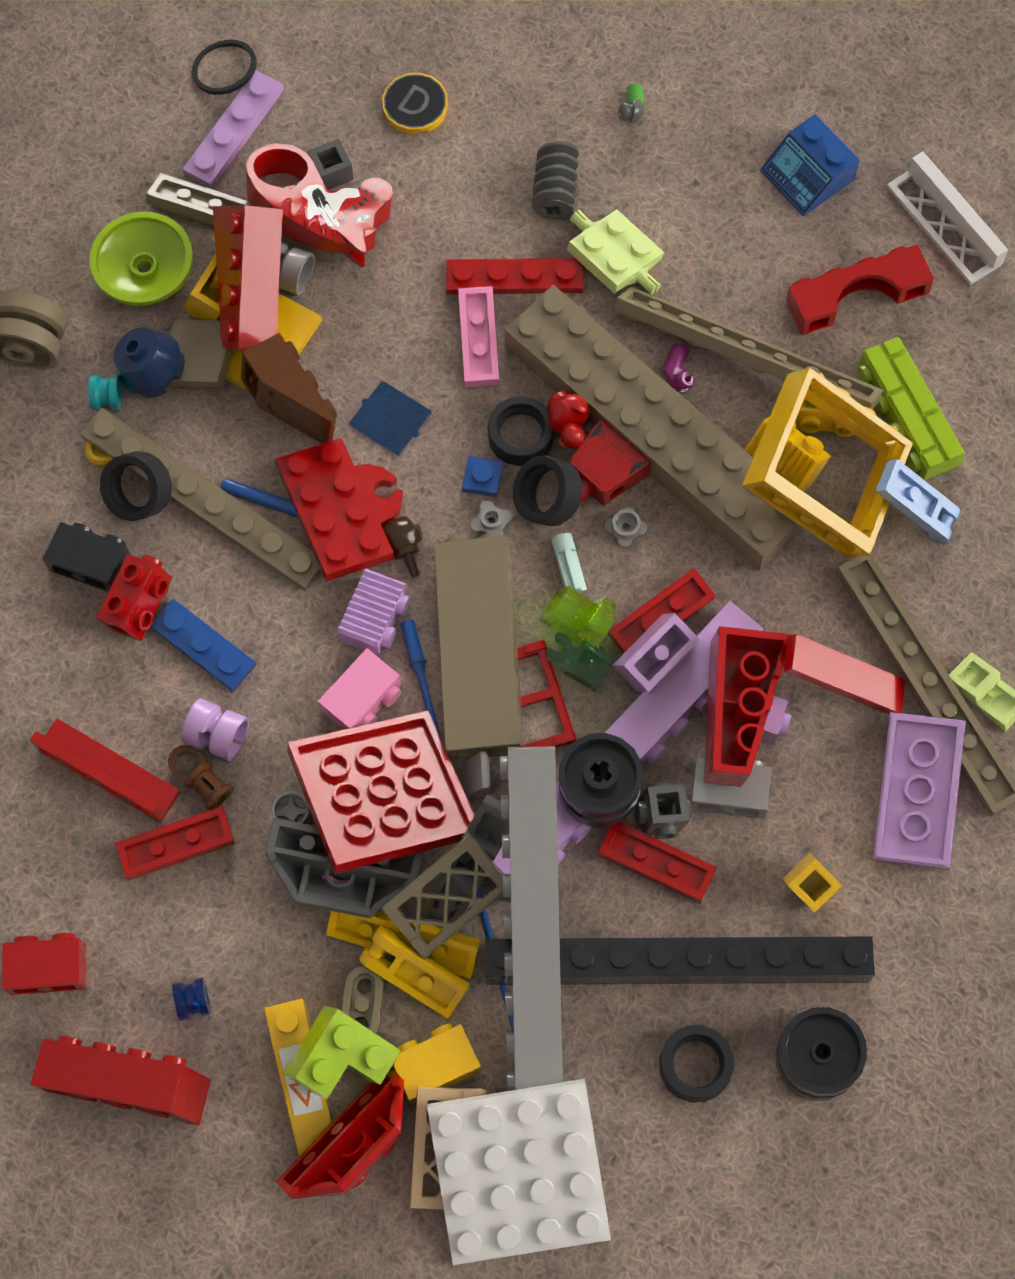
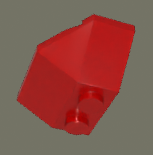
[275,1069,404,1199]

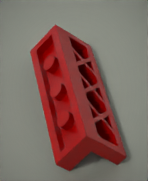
[30,718,181,823]

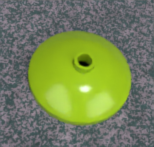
[89,212,193,306]

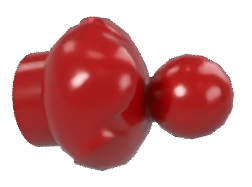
[547,391,590,448]

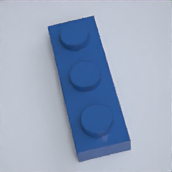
[150,599,256,692]

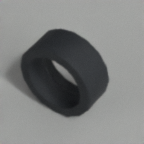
[487,396,554,466]
[100,451,172,521]
[513,455,582,526]
[659,1025,734,1103]

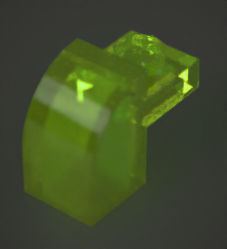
[540,586,617,648]

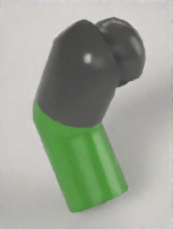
[618,84,644,123]

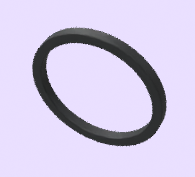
[192,39,257,95]

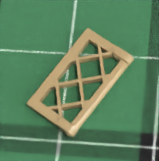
[410,1087,487,1210]

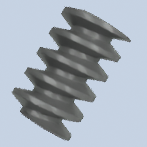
[532,141,579,220]

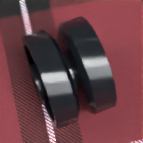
[559,733,643,827]
[775,1007,867,1101]

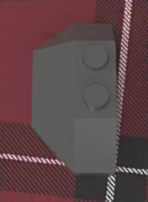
[265,818,423,919]

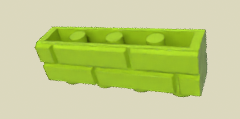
[857,336,966,480]

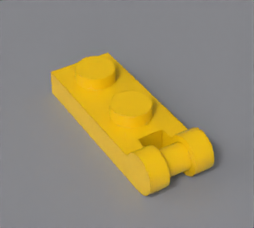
[359,926,470,1019]

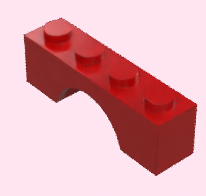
[786,244,934,336]

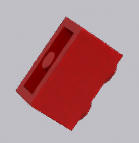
[2,933,86,995]

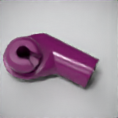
[662,343,694,392]

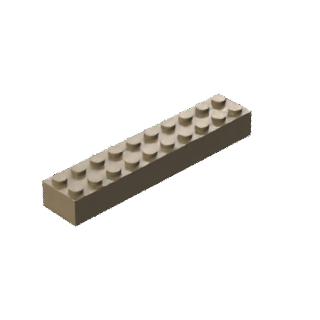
[504,285,803,571]

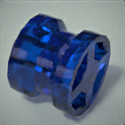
[172,977,211,1021]

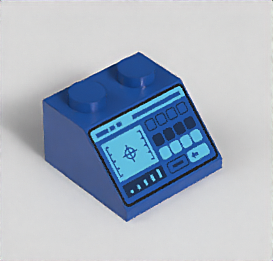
[760,114,860,216]

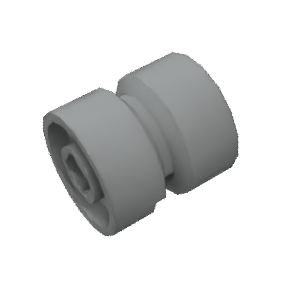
[279,242,315,295]

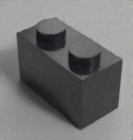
[42,522,131,592]

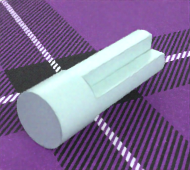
[551,533,587,596]

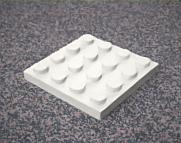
[427,1079,611,1265]

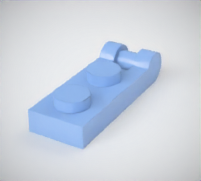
[875,459,960,544]

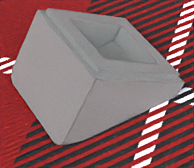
[462,752,491,798]

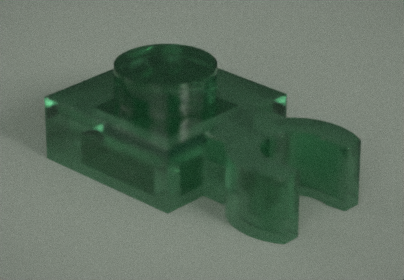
[545,632,615,691]

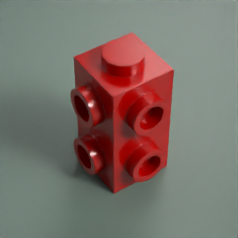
[96,554,173,641]

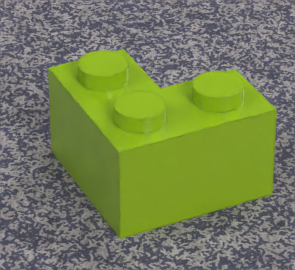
[283,1006,401,1099]

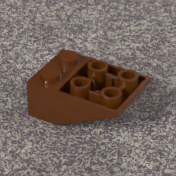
[241,332,337,444]

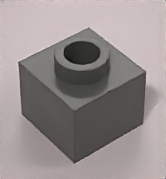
[308,139,354,190]

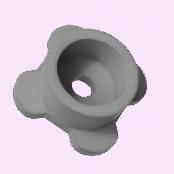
[471,501,512,536]
[605,507,647,548]

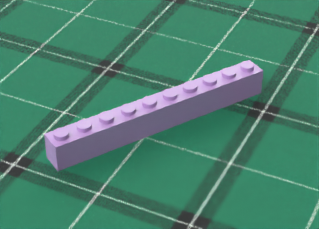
[488,601,764,885]

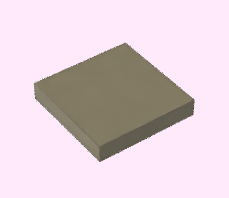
[167,319,233,388]

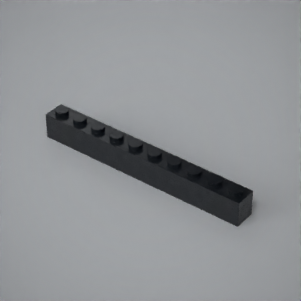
[485,936,875,985]

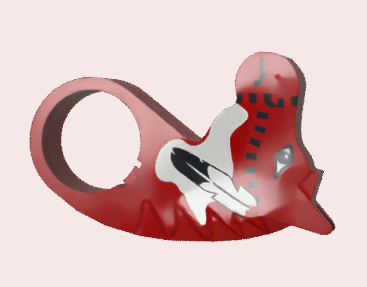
[246,144,393,267]

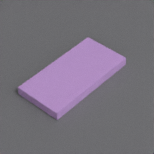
[873,712,966,870]

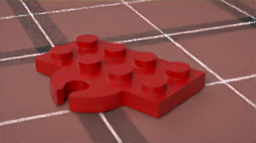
[275,438,403,582]

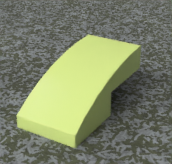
[949,652,1015,732]

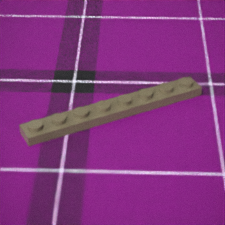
[614,286,883,410]
[80,408,321,591]
[836,553,1015,817]

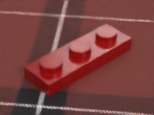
[607,568,716,654]
[115,806,236,881]
[598,822,717,904]

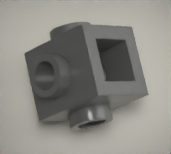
[634,782,691,839]

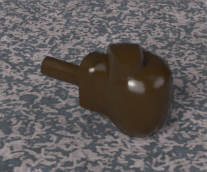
[383,516,423,578]

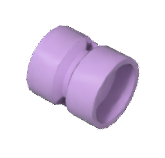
[181,698,249,761]

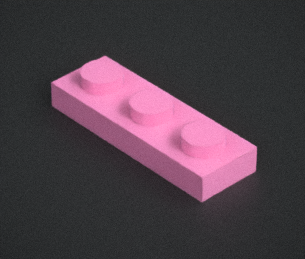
[458,286,500,388]

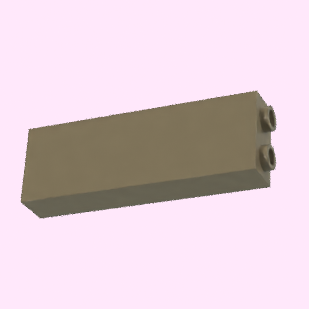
[434,533,524,760]

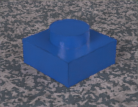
[462,456,503,498]

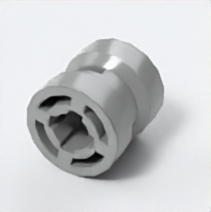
[272,791,312,825]

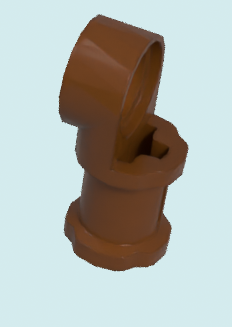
[168,745,234,810]

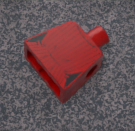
[569,419,650,506]

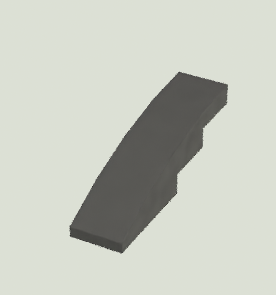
[421,794,510,928]

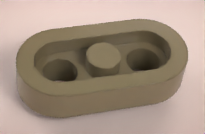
[342,966,385,1035]

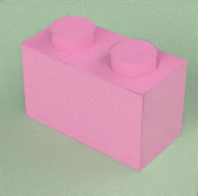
[318,648,402,730]

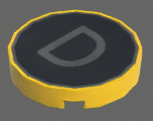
[382,73,448,135]

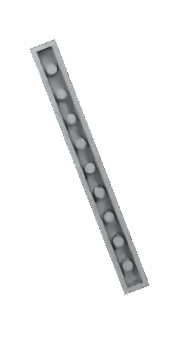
[500,746,563,1091]

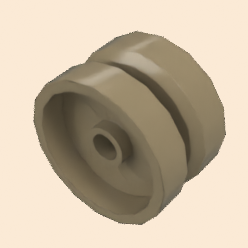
[0,290,68,370]

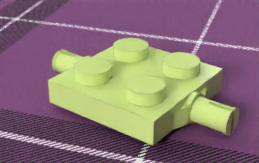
[567,209,664,295]

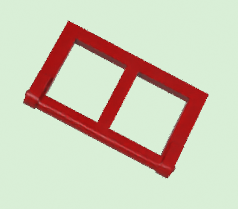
[517,640,577,748]

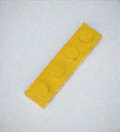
[326,910,482,979]

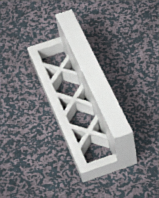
[886,151,1008,285]

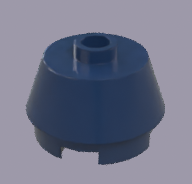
[114,327,185,398]

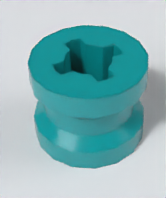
[88,375,123,410]

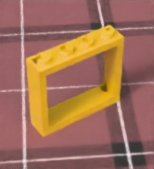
[742,368,913,558]

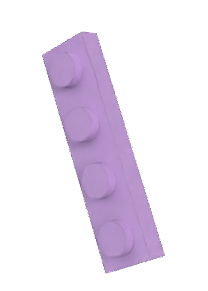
[182,70,284,189]

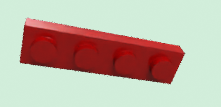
[446,258,583,295]

